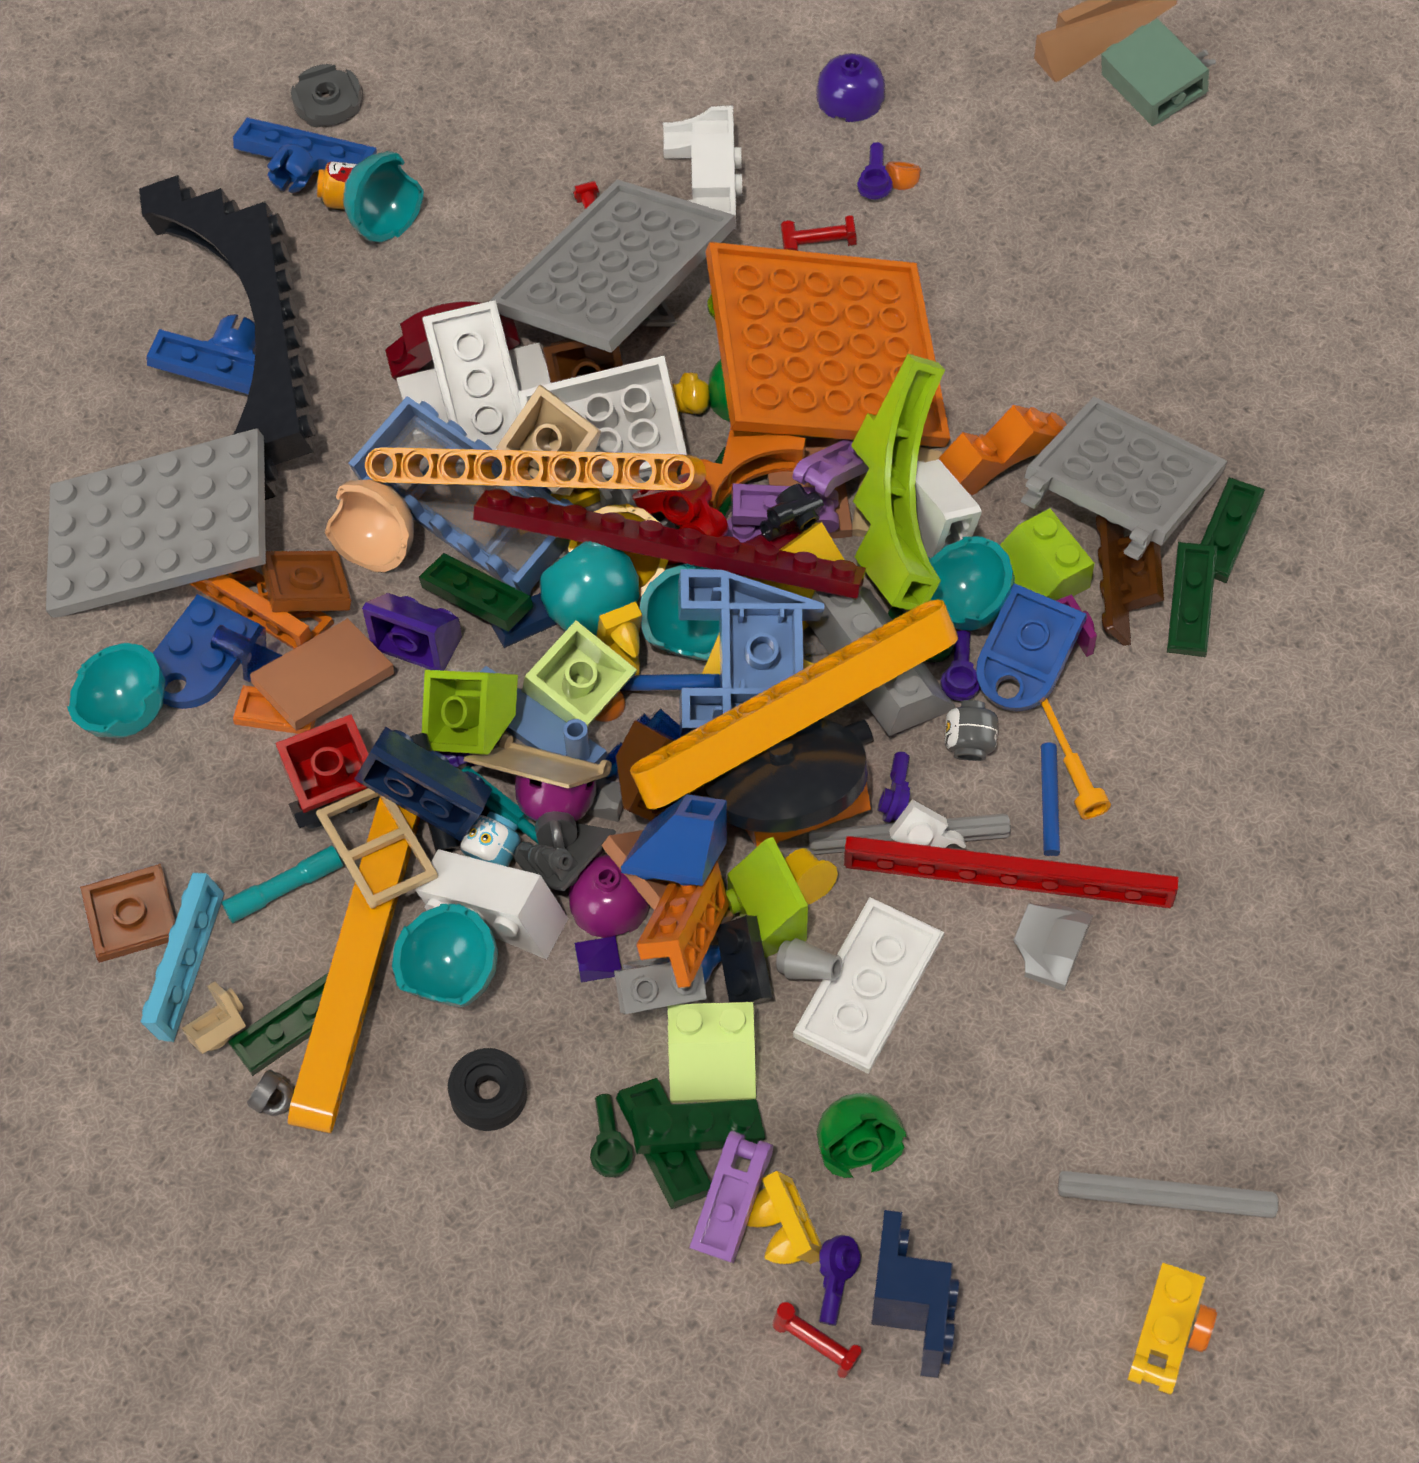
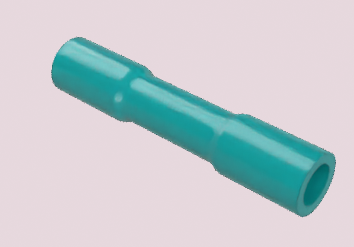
[221,845,343,924]

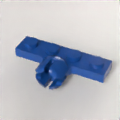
[233,117,377,193]
[146,314,256,394]

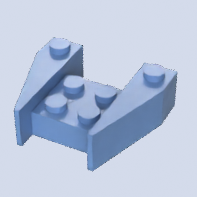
[678,569,824,737]

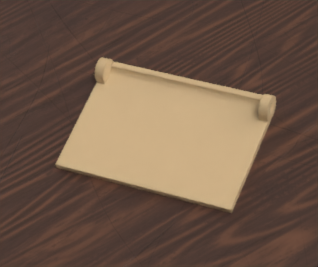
[463,734,612,789]

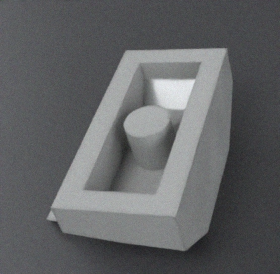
[1013,903,1093,991]

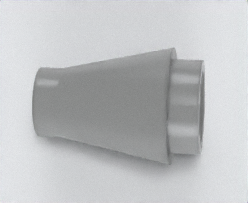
[776,938,842,981]

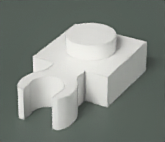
[889,799,966,848]

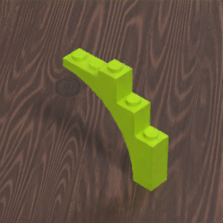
[851,354,945,610]

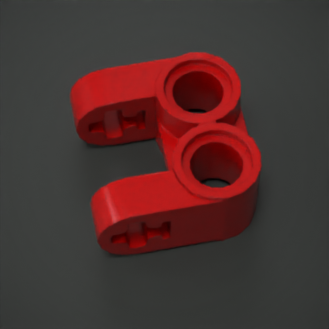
[632,473,729,565]

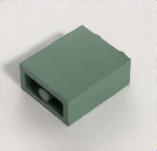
[1101,18,1209,127]

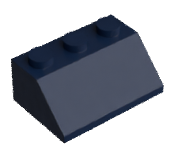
[354,726,492,841]

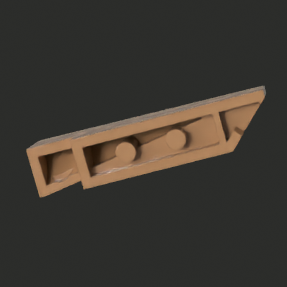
[1034,0,1177,83]

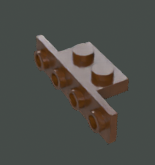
[1096,515,1164,646]

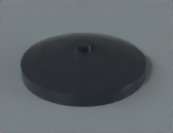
[704,719,868,833]

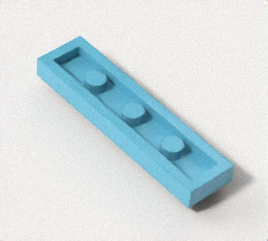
[141,873,224,1042]

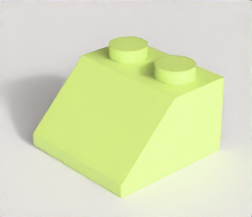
[522,621,637,727]
[668,1002,756,1103]

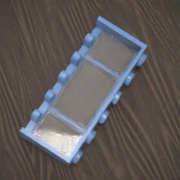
[348,396,574,595]

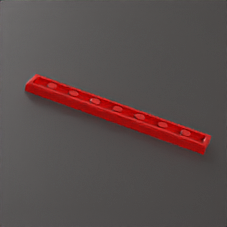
[844,836,1179,908]

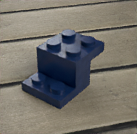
[871,1210,959,1378]

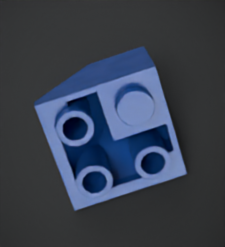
[621,794,727,886]

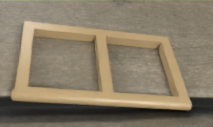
[316,788,438,908]

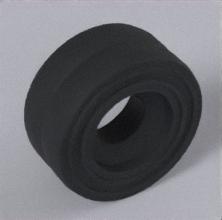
[448,1048,527,1131]

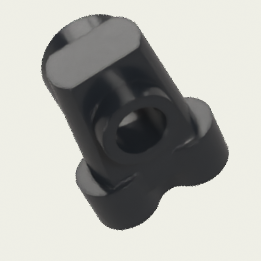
[760,483,824,541]

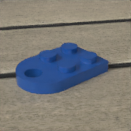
[976,583,1087,711]
[153,594,264,709]

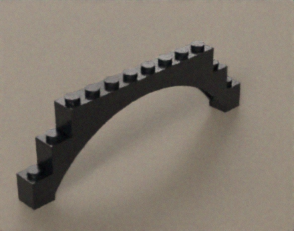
[139,175,316,500]

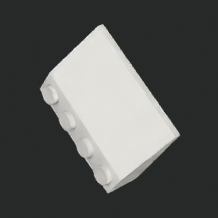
[518,356,687,494]

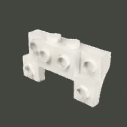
[663,106,742,229]

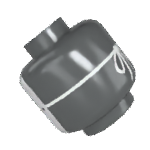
[944,700,998,761]

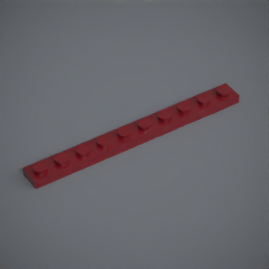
[473,489,866,599]

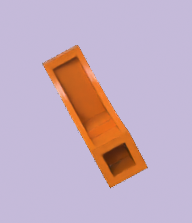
[938,405,1067,495]
[680,427,806,511]

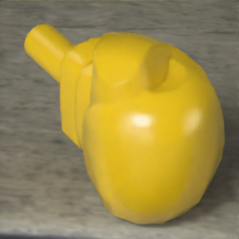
[672,372,710,414]

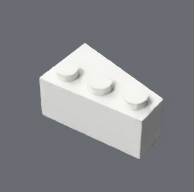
[415,849,569,959]

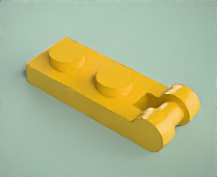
[1127,1262,1206,1395]

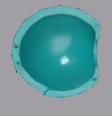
[343,151,424,242]
[928,536,1015,631]
[540,541,640,637]
[640,564,720,661]
[67,643,165,738]
[392,904,498,1007]

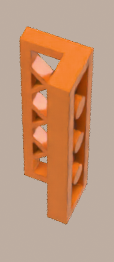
[189,568,334,649]
[636,861,729,988]

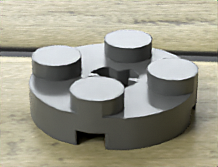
[291,64,362,127]

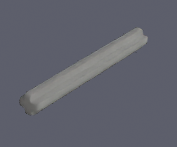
[808,814,1011,854]
[1058,1171,1279,1218]

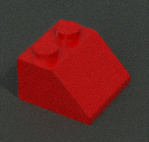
[275,714,369,813]

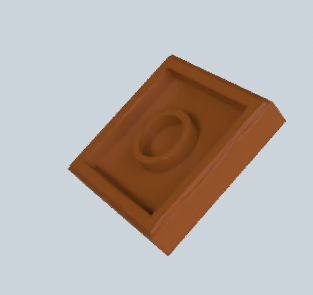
[261,551,351,612]
[80,864,176,963]

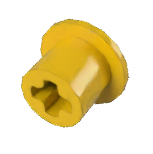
[785,848,838,905]

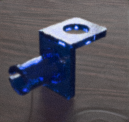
[210,625,282,683]

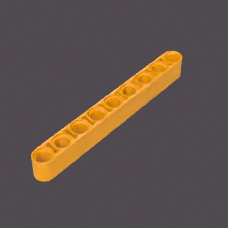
[365,447,706,491]
[630,599,958,809]
[288,797,420,1134]

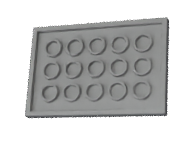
[490,179,736,353]
[46,428,266,618]

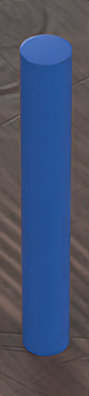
[621,674,720,691]
[1041,742,1060,856]

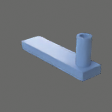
[480,666,607,764]

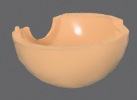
[325,480,414,572]

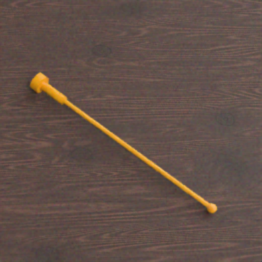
[1041,699,1111,820]

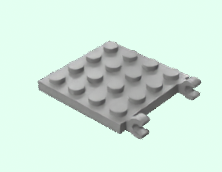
[1021,397,1227,560]

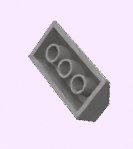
[806,586,955,736]

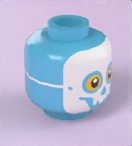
[460,812,521,867]

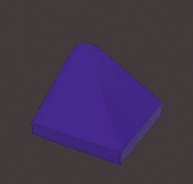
[574,936,621,983]

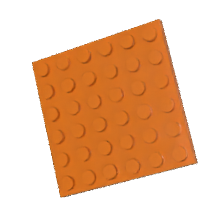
[705,242,951,447]

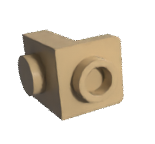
[182,981,246,1054]

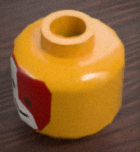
[317,162,357,209]

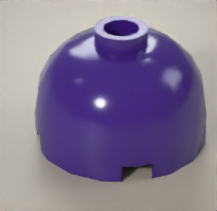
[816,53,885,122]

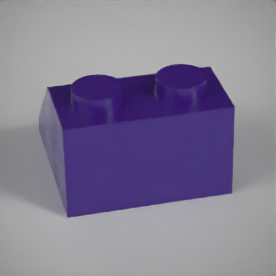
[362,593,462,671]

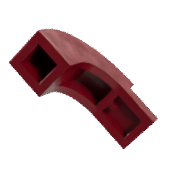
[385,301,520,380]

